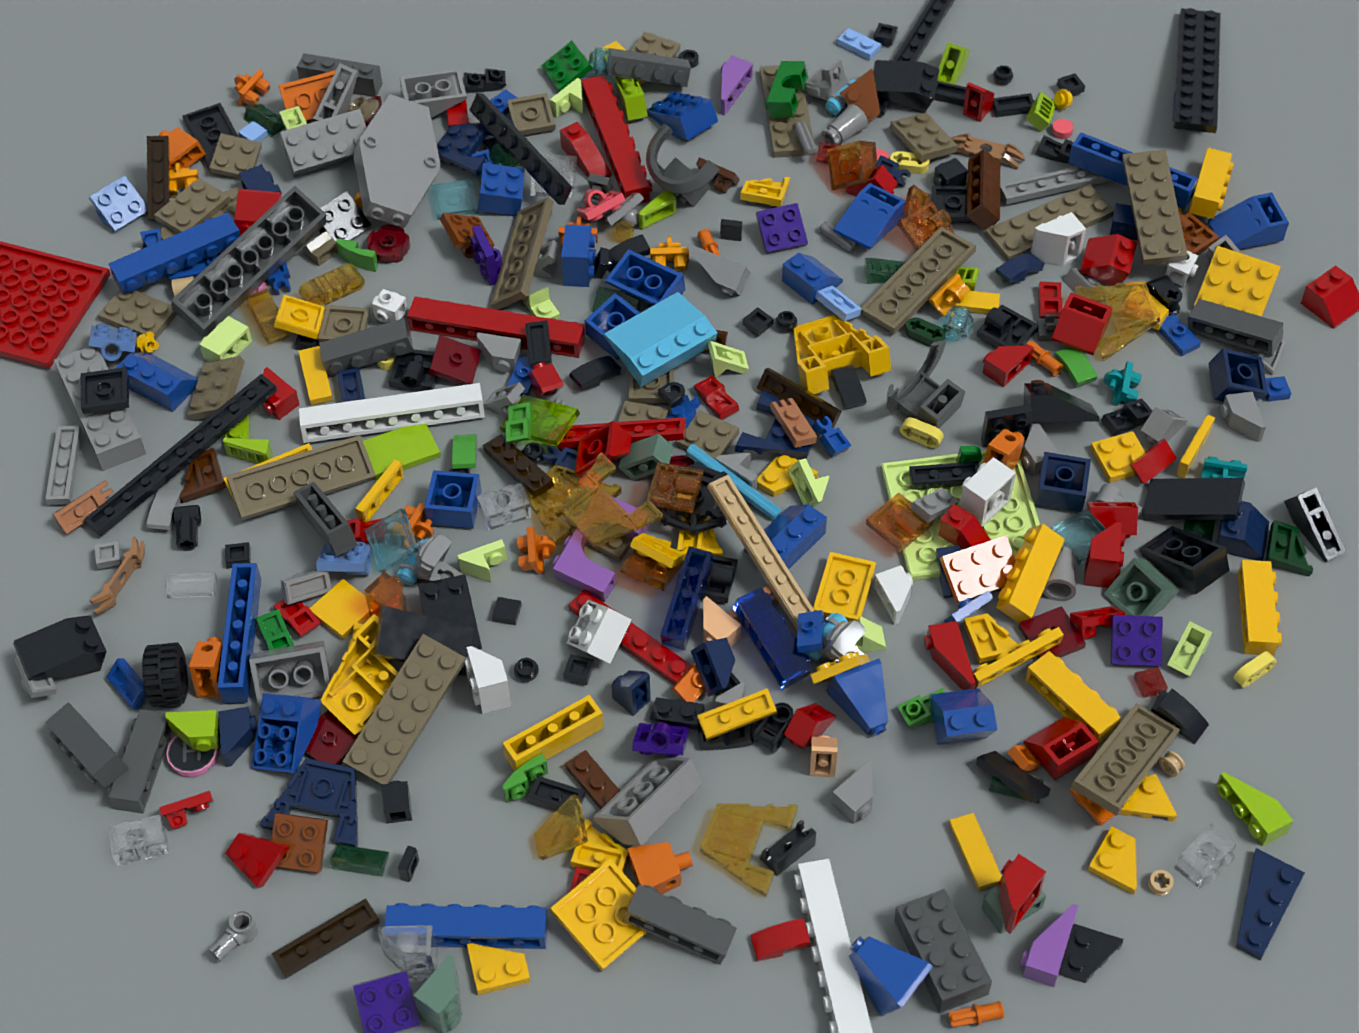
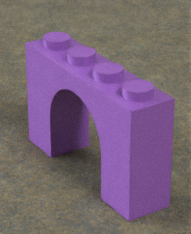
[552,491,650,601]

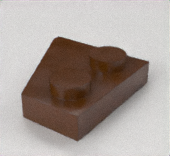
[180,448,226,503]

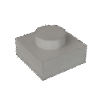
[94,540,122,569]

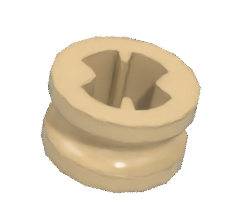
[1159,751,1185,777]
[1148,870,1174,896]

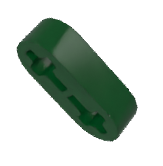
[906,318,946,347]

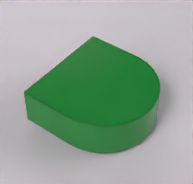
[956,446,982,463]

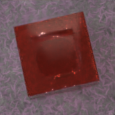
[816,142,841,165]
[1134,667,1168,698]

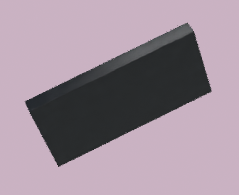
[182,103,239,173]
[1142,478,1245,520]
[373,606,474,676]

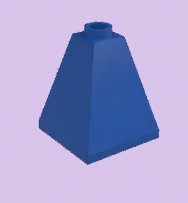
[826,658,888,736]
[849,936,933,1016]

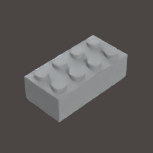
[280,109,367,176]

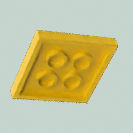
[1194,246,1281,317]
[550,858,647,971]

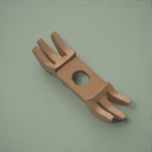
[951,133,1025,169]
[90,536,145,615]

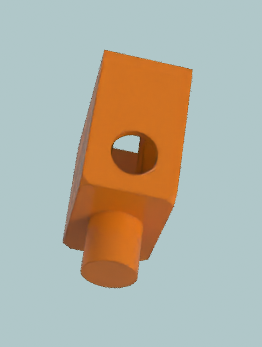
[159,128,206,170]
[983,429,1025,470]
[189,637,223,698]
[627,842,693,894]

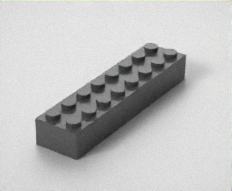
[171,186,327,338]

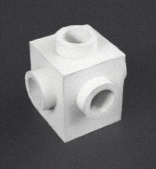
[1165,250,1199,287]
[372,289,408,323]

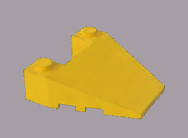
[794,315,891,395]
[321,614,399,736]

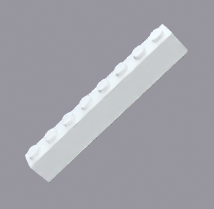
[299,383,485,443]
[794,859,873,1033]

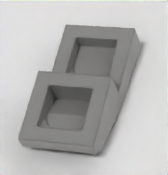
[146,488,182,530]

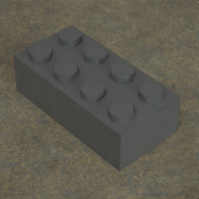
[894,889,992,1014]

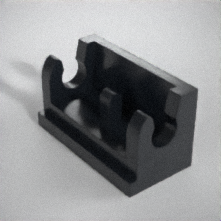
[759,820,816,876]

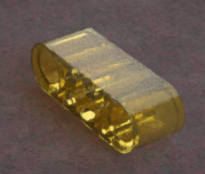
[299,263,365,306]
[246,289,290,344]

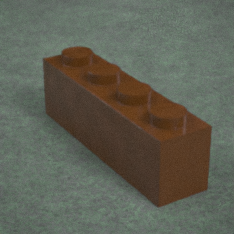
[967,149,1000,230]

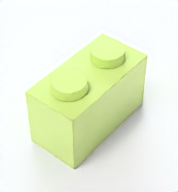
[199,316,252,362]

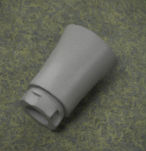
[822,104,868,147]
[1043,546,1076,601]

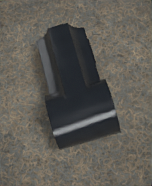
[174,505,201,551]

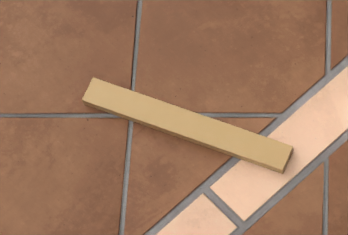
[707,475,814,631]

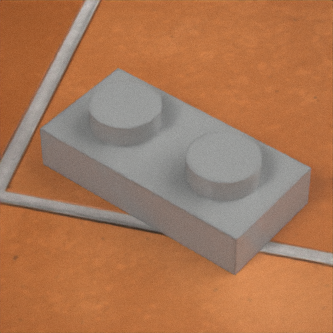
[910,488,959,522]

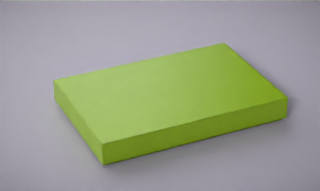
[363,424,441,480]

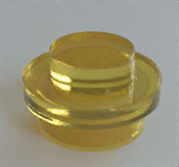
[613,220,634,242]

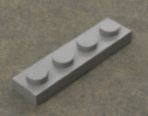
[45,425,82,505]

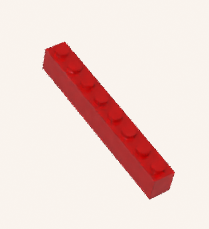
[581,75,653,203]
[407,296,585,358]

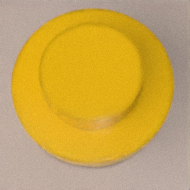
[1054,89,1073,110]

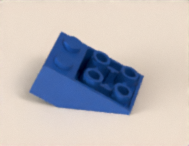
[647,91,719,141]
[833,183,906,250]
[1207,193,1289,249]
[251,693,321,773]

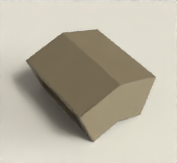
[302,231,338,266]

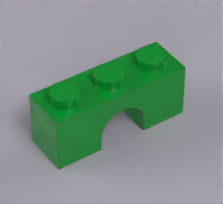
[765,61,808,118]

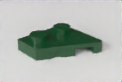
[1265,520,1313,577]

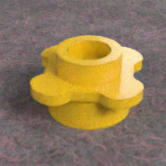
[136,332,159,353]

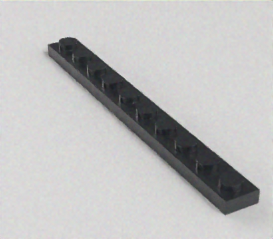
[877,0,955,116]
[84,374,278,537]

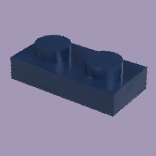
[337,368,365,402]

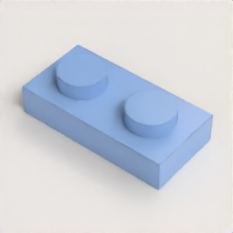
[837,28,881,61]
[815,285,862,321]

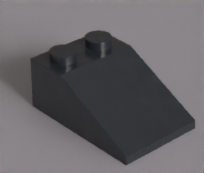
[873,60,939,113]
[1023,380,1099,422]
[1139,526,1230,594]
[418,574,482,649]
[13,615,107,681]

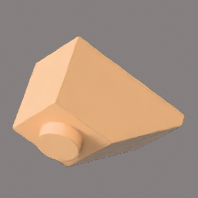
[703,596,741,647]
[810,735,838,777]

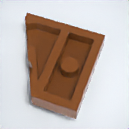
[840,69,880,123]

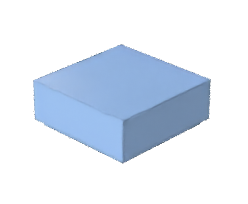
[238,121,268,142]

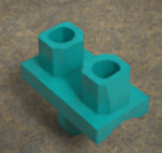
[1103,361,1142,406]
[1200,456,1247,478]

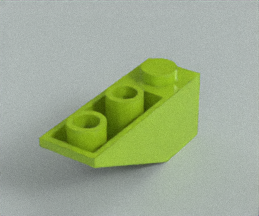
[613,76,648,121]
[1216,772,1293,846]

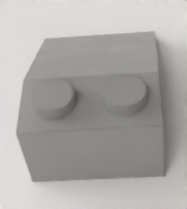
[399,68,467,118]

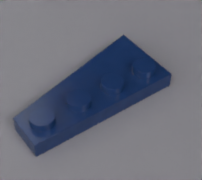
[1236,848,1305,960]

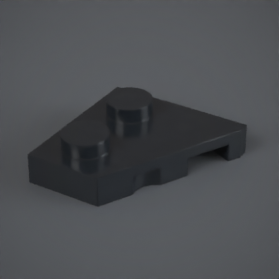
[1059,923,1124,983]

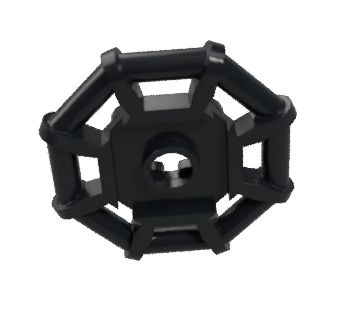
[650,462,728,536]

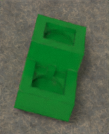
[256,609,294,650]

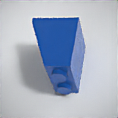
[929,688,998,745]

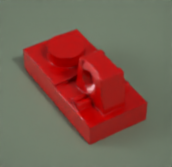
[1070,606,1125,639]
[159,791,214,829]

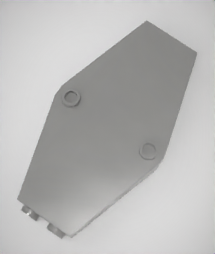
[353,94,440,228]

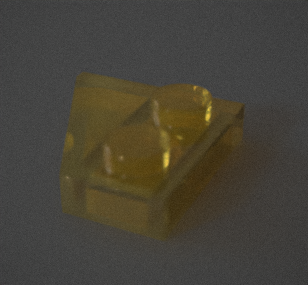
[534,794,588,860]

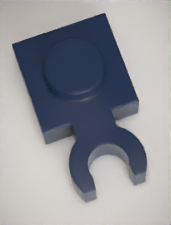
[874,155,911,187]
[542,445,578,476]

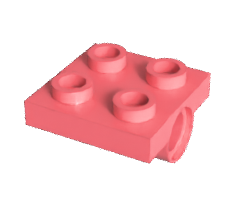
[575,189,626,222]

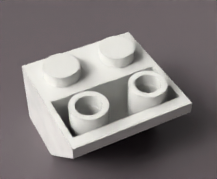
[1031,212,1086,266]
[567,600,632,664]
[465,646,511,714]

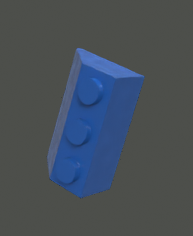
[605,249,686,305]
[116,353,198,412]
[744,504,827,569]

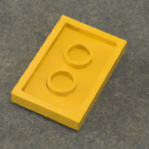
[813,552,876,622]

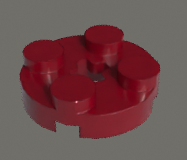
[367,225,410,263]

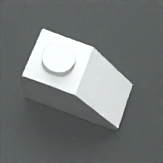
[874,565,913,625]

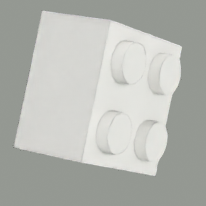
[959,457,1016,527]

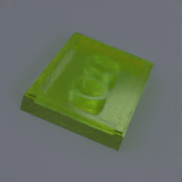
[500,394,580,447]

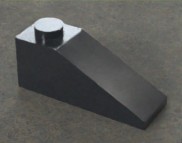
[1284,487,1347,562]

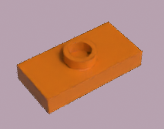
[671,663,705,702]

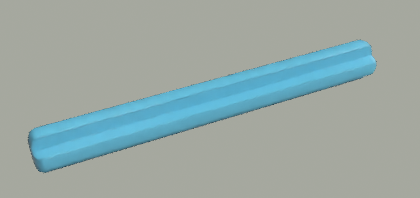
[686,444,781,520]

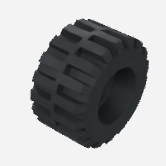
[142,642,188,707]

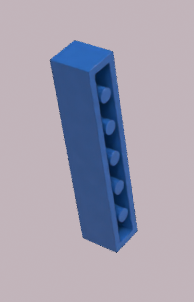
[1068,132,1198,209]
[108,212,240,295]
[218,563,261,703]
[383,903,548,949]

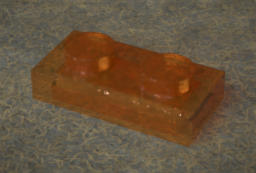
[902,185,930,230]

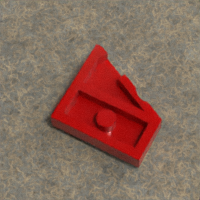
[225,833,290,887]

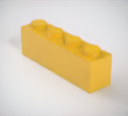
[1189,148,1234,219]
[996,523,1065,623]
[1237,560,1282,656]
[1025,651,1121,745]
[502,695,604,772]

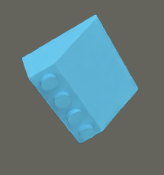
[604,292,717,387]

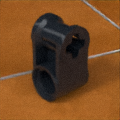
[1144,275,1182,316]
[752,702,793,753]

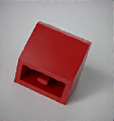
[1051,293,1113,355]
[1083,522,1125,588]
[1023,717,1099,781]

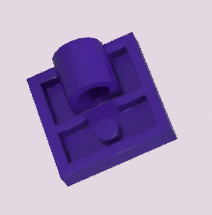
[756,203,808,254]
[470,225,502,286]
[1110,615,1163,666]
[632,722,689,757]
[353,970,420,1033]

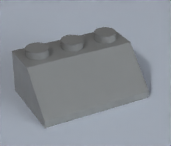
[249,641,331,708]

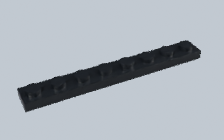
[469,93,573,205]

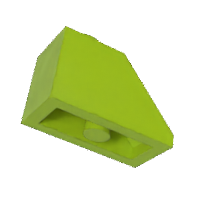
[937,42,971,85]
[165,710,220,751]

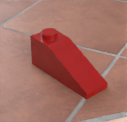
[560,122,612,177]
[924,621,976,690]

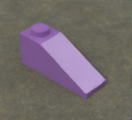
[720,55,753,115]
[1020,904,1078,987]

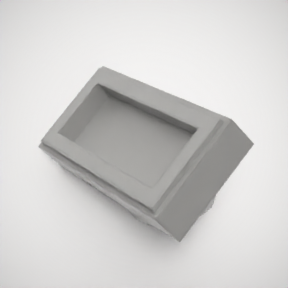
[603,193,644,228]
[280,570,331,605]
[15,655,57,698]

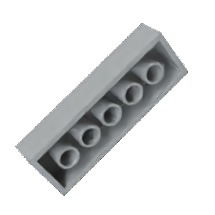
[54,346,146,471]

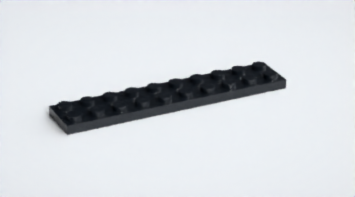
[1174,8,1221,133]

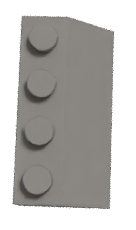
[593,756,703,846]

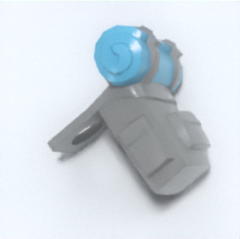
[804,59,856,116]
[397,534,462,586]
[804,612,866,663]

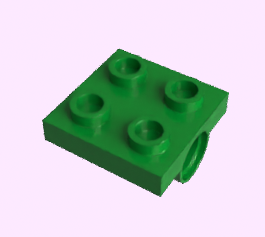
[541,40,593,91]

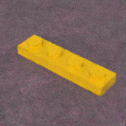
[973,627,1064,688]

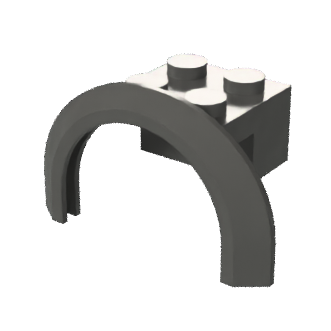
[646,124,720,207]
[886,340,965,429]

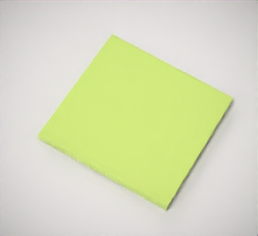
[881,450,1040,581]

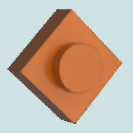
[1007,745,1041,771]

